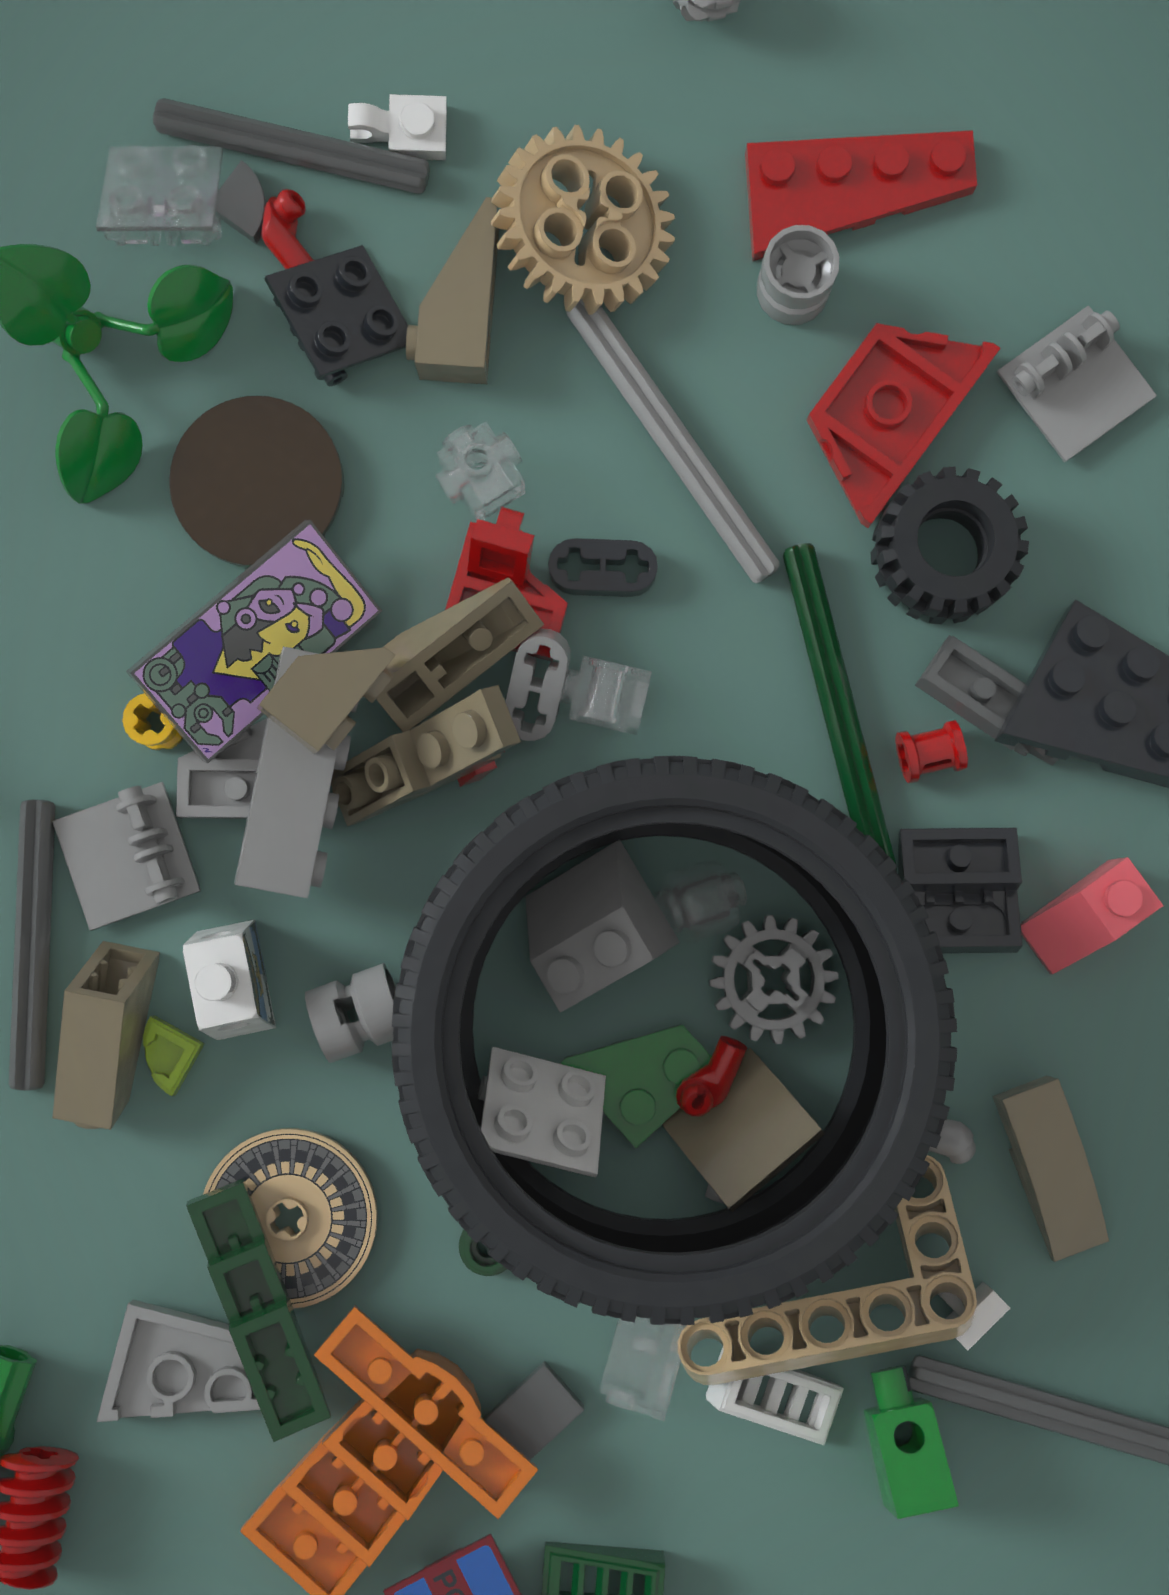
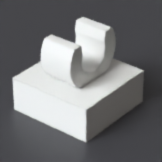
[938,1282,1011,1351]

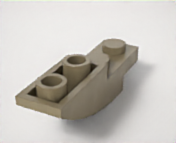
[331,685,521,827]

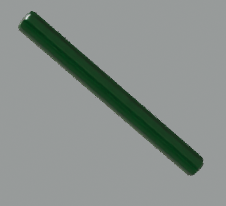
[783,543,897,872]

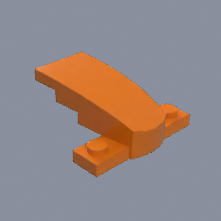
[240,1305,538,1595]

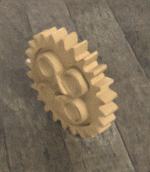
[491,125,675,315]

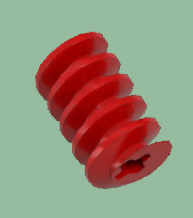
[0,1446,79,1590]

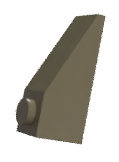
[406,197,499,385]
[376,577,544,732]

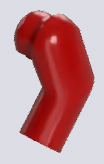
[261,189,314,269]
[676,1036,747,1117]

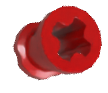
[895,720,968,783]

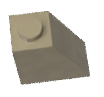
[52,941,160,1130]

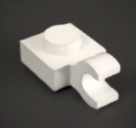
[348,94,447,160]

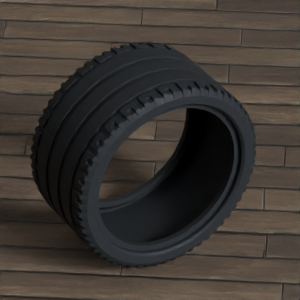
[392,755,957,1325]

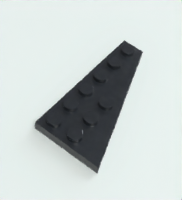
[994,599,1169,788]

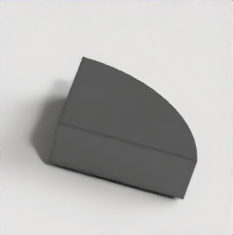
[208,160,266,244]

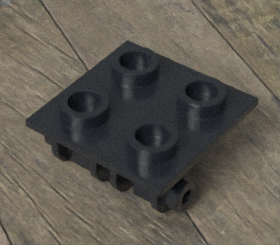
[264,245,408,387]

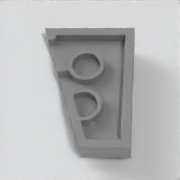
[97,1299,260,1422]

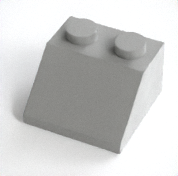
[525,840,680,1013]

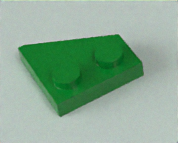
[560,1024,712,1148]

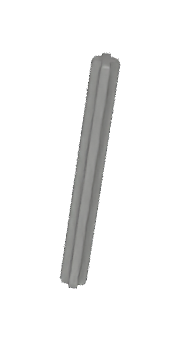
[567,299,779,583]

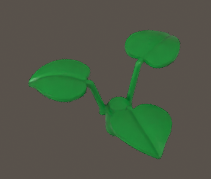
[0,244,233,504]

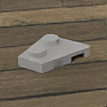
[176,718,267,819]

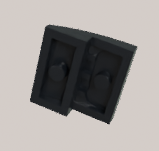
[898,828,1023,953]

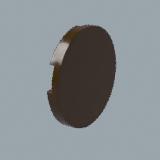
[169,396,344,569]

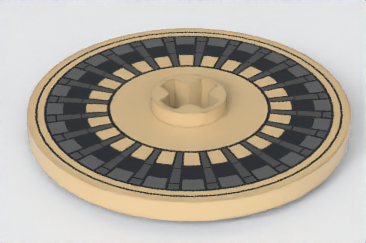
[203,1128,378,1309]

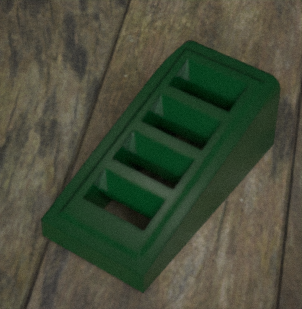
[541,1541,665,1595]

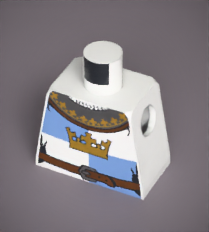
[183,920,276,1040]

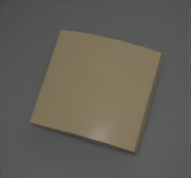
[662,1048,824,1212]

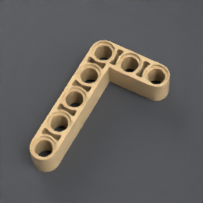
[678,1155,977,1385]

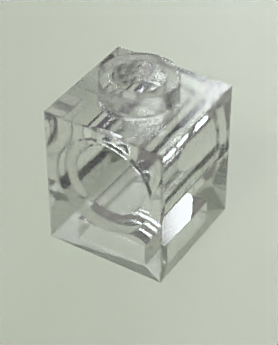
[561,656,652,735]

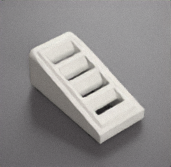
[706,1347,844,1445]

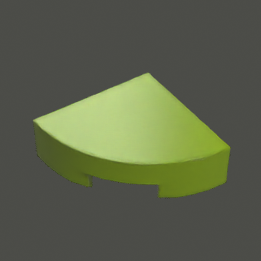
[143,1015,205,1096]

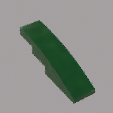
[186,1178,331,1442]

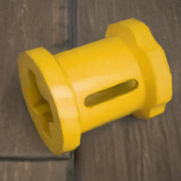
[122,693,183,750]

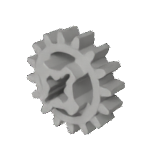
[708,915,839,1044]

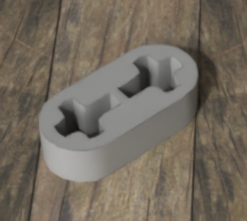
[505,629,571,741]

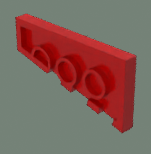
[745,130,977,262]

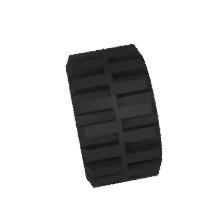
[870,467,1029,624]

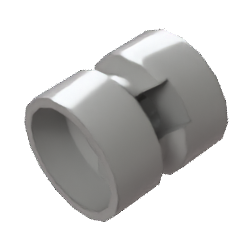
[757,225,839,325]
[305,963,396,1063]

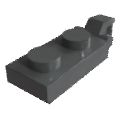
[915,635,1060,766]

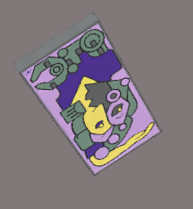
[126,520,382,763]

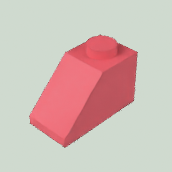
[1020,857,1164,974]

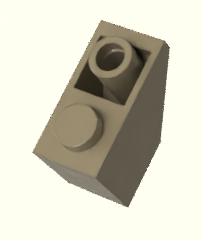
[257,647,396,754]

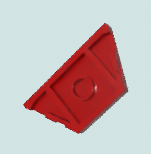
[807,323,1001,528]

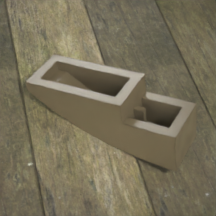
[992,1075,1109,1262]

